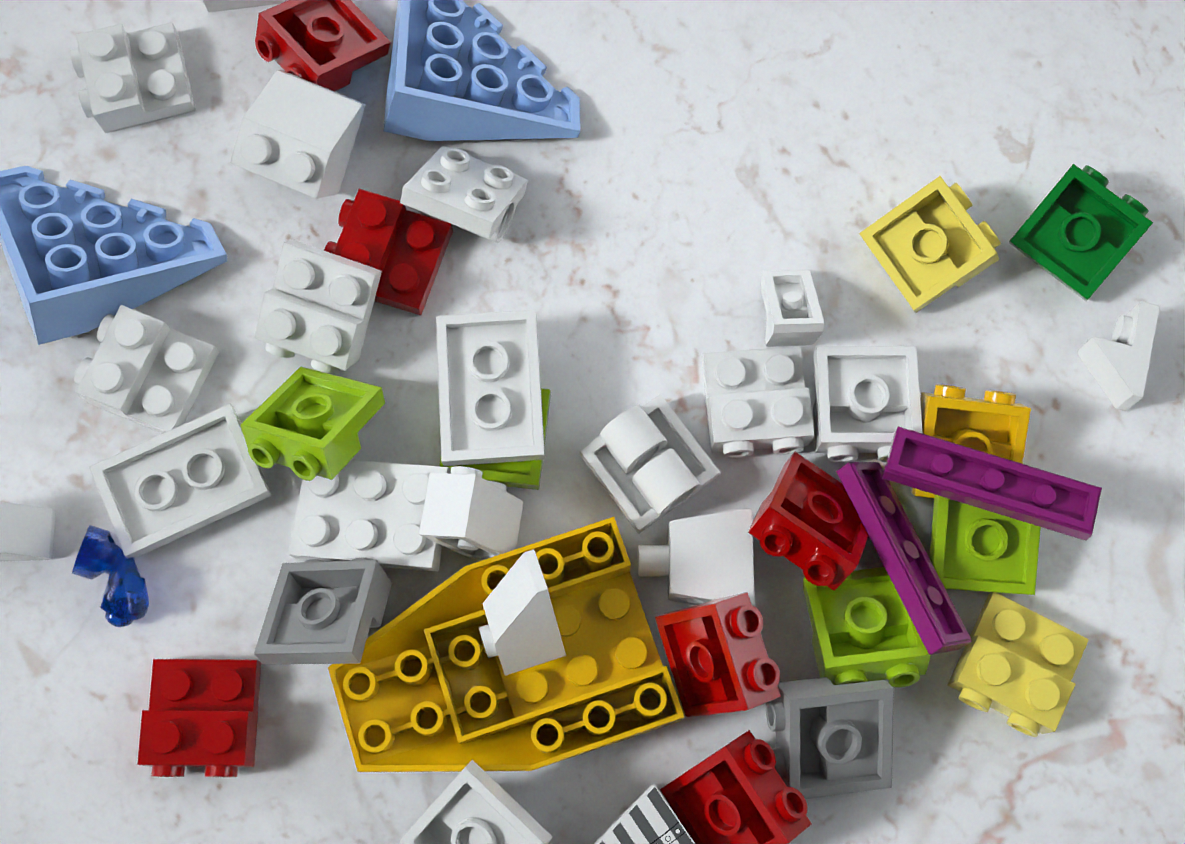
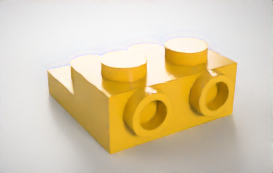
[911,384,1031,498]

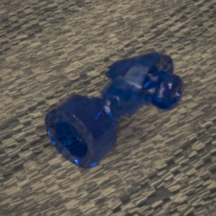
[72,525,149,627]

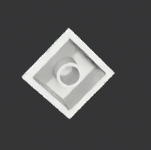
[230,70,366,199]

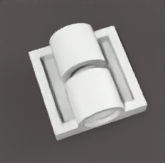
[400,146,528,243]
[580,394,720,534]

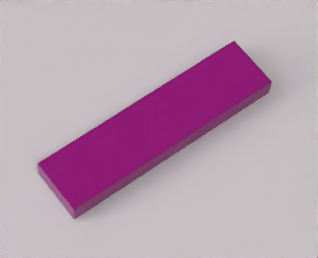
[882,426,1102,541]
[836,462,972,655]

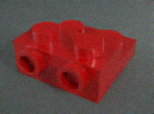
[255,0,391,92]
[324,188,453,316]
[748,452,869,591]
[655,592,781,717]
[137,659,261,777]
[660,730,812,844]

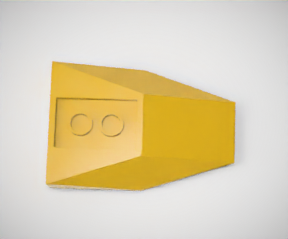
[328,517,684,772]

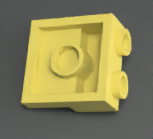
[859,176,1001,313]
[948,592,1089,737]

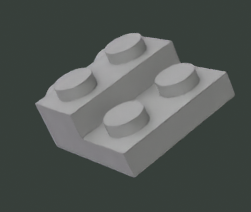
[254,558,392,665]
[766,677,894,799]

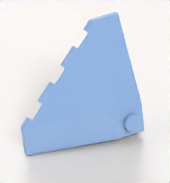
[383,0,580,141]
[0,166,227,345]

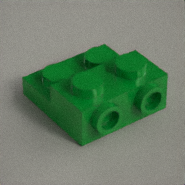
[1009,164,1153,301]

